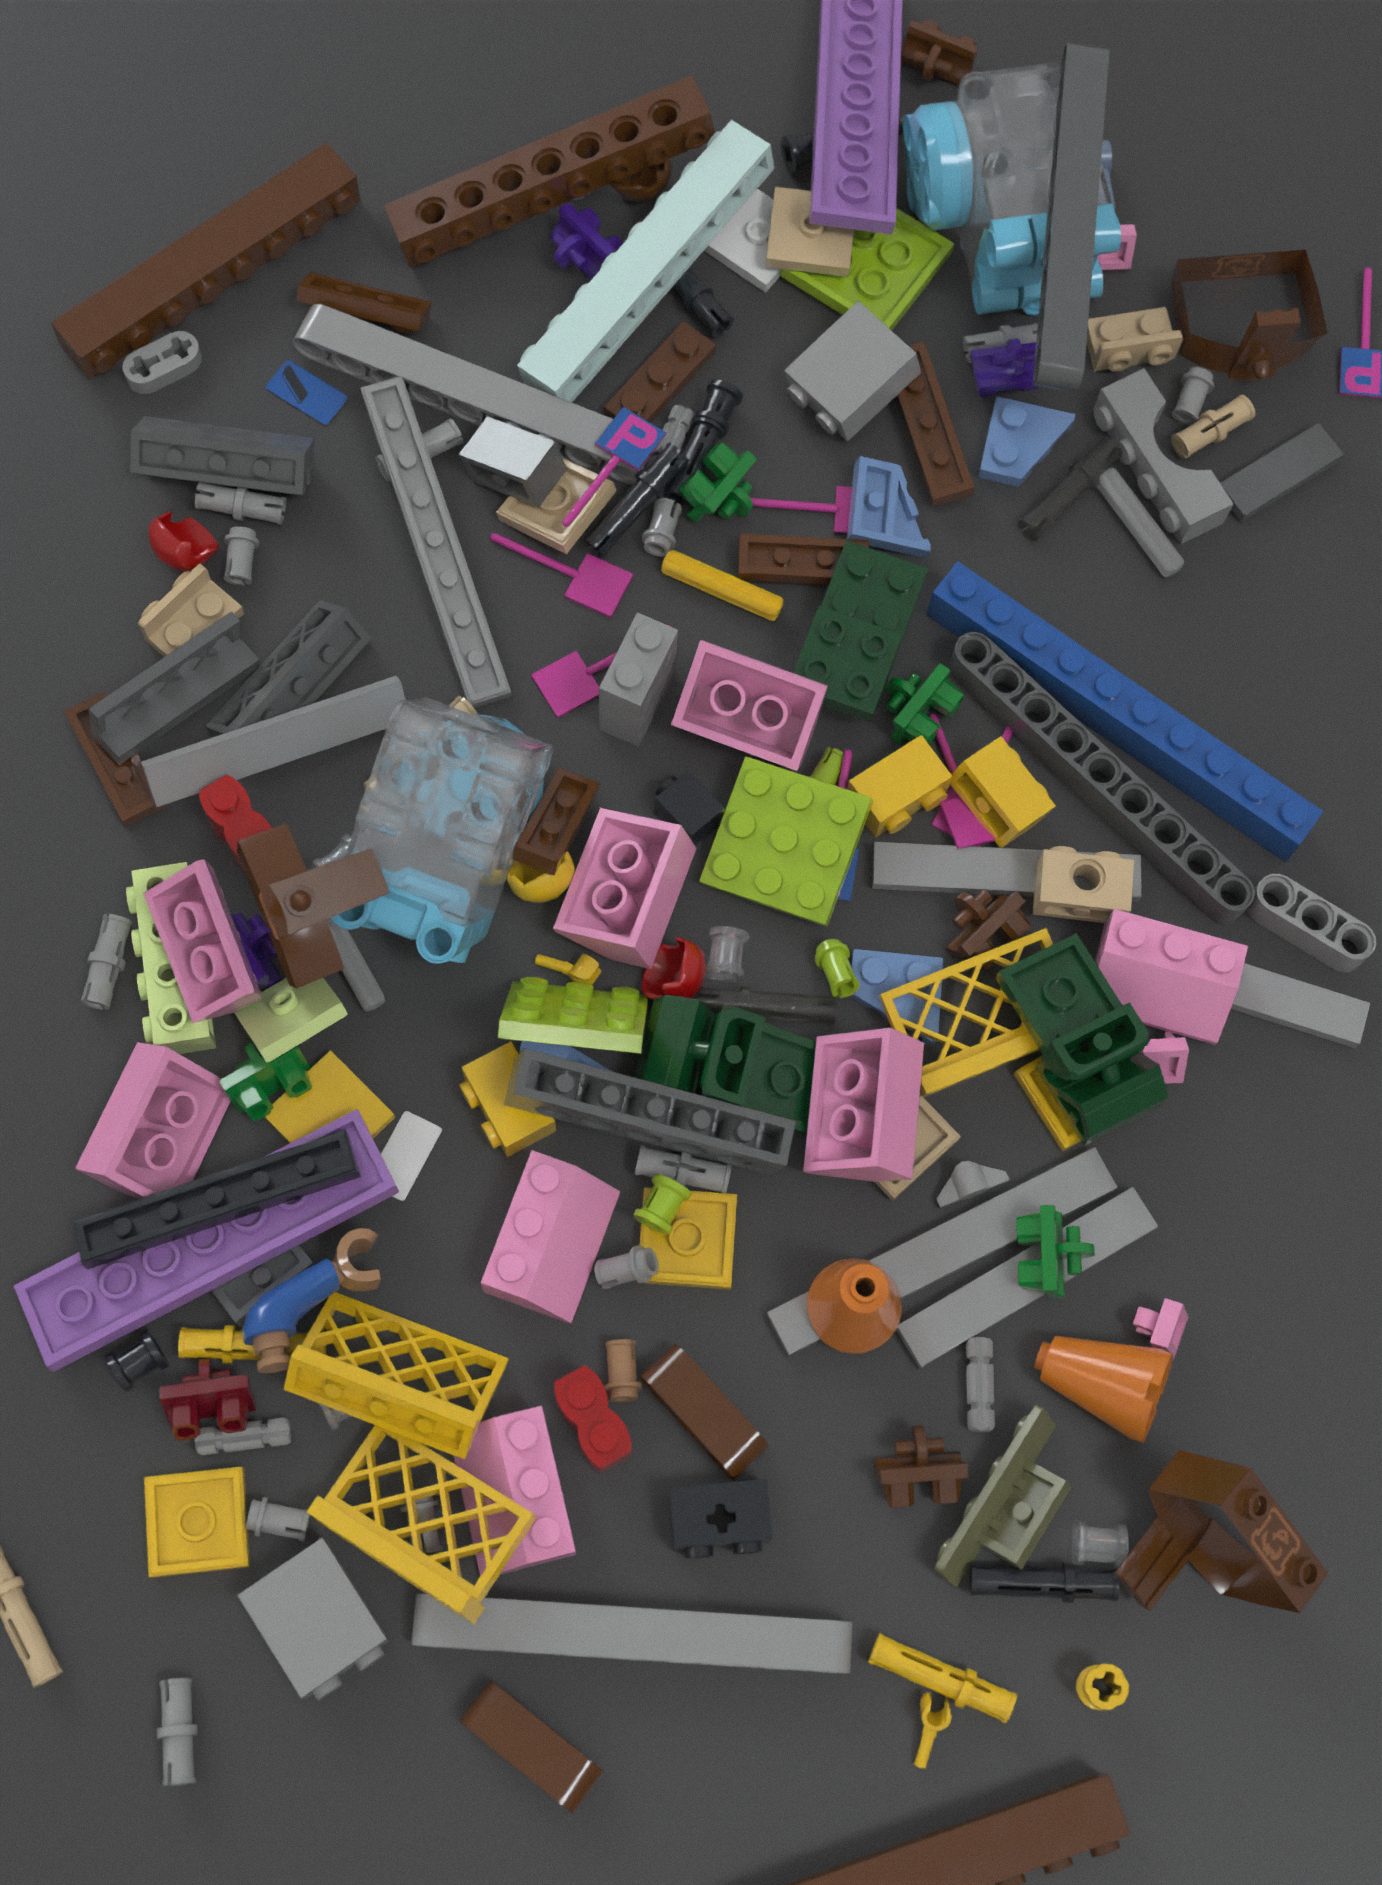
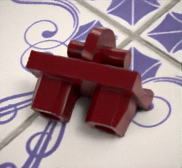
[160,1358,256,1441]

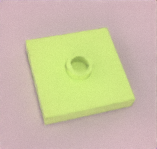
[234,978,348,1063]

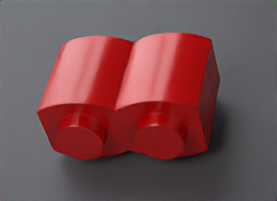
[199,774,272,873]
[554,1365,631,1474]

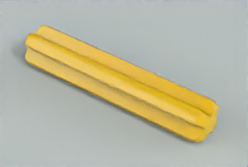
[661,550,784,621]

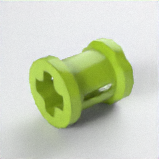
[633,1173,692,1236]

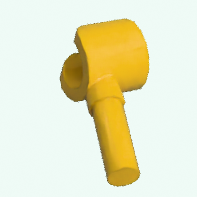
[535,954,601,985]
[914,1692,951,1769]

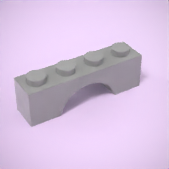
[1093,369,1233,545]

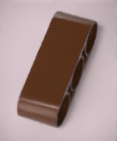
[639,1344,769,1481]
[460,1680,604,1814]

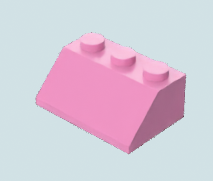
[671,640,828,771]
[553,808,697,969]
[143,859,262,1023]
[1095,909,1248,1045]
[803,1028,924,1182]
[75,1042,231,1199]
[481,1150,620,1324]
[453,1406,576,1576]

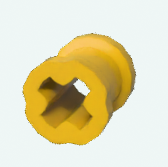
[1076,1664,1129,1710]

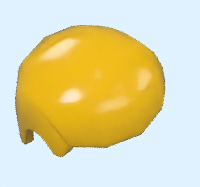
[503,851,575,903]

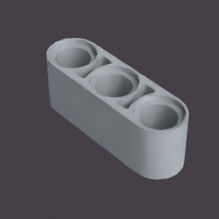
[1247,874,1376,972]

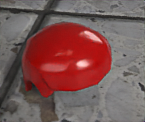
[147,511,219,573]
[641,937,706,1001]

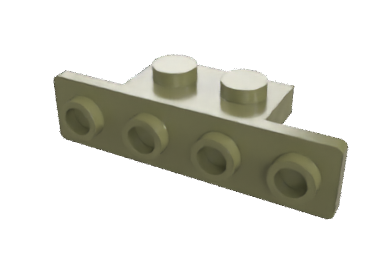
[935,1405,1072,1588]

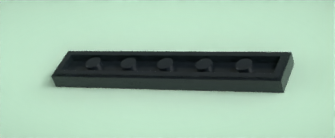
[73,1129,361,1270]

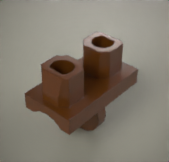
[901,19,979,88]
[945,890,1031,970]
[874,1425,968,1508]

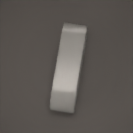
[122,331,202,394]

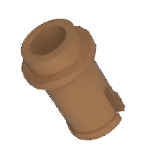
[604,1339,642,1402]

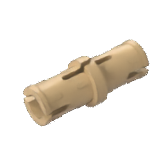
[1171,394,1255,459]

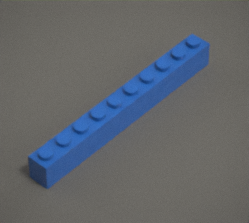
[926,561,1324,863]

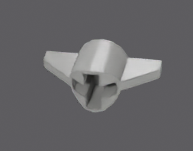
[937,1161,1010,1208]

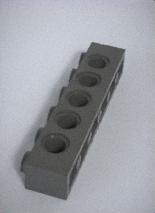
[504,1048,796,1176]

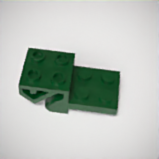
[793,540,928,722]
[995,933,1168,1146]
[634,995,816,1138]

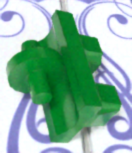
[679,442,757,523]
[886,663,965,745]
[219,1041,312,1122]
[1016,1205,1095,1298]

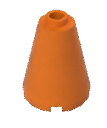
[807,1258,902,1354]
[1034,1336,1173,1443]

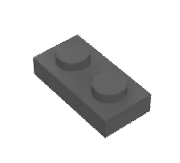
[211,1245,314,1329]

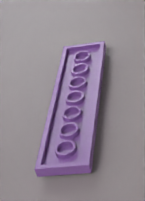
[809,0,902,235]
[14,1109,399,1372]

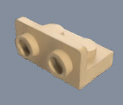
[1087,307,1183,372]
[138,564,244,657]

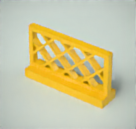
[878,928,1053,1097]
[284,1292,509,1460]
[307,1425,537,1625]

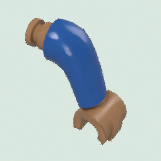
[242,1228,381,1373]

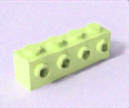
[126,862,216,1054]

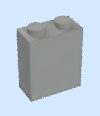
[784,301,921,442]
[599,612,678,747]
[237,1538,390,1701]

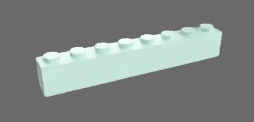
[517,120,775,403]

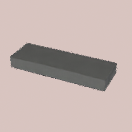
[1220,422,1344,522]

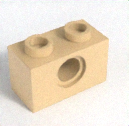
[1033,846,1134,923]

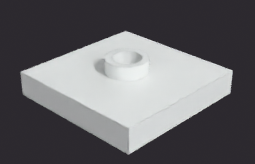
[704,189,782,293]

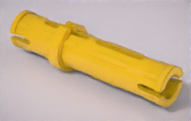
[178,1325,327,1364]
[868,1633,1017,1724]

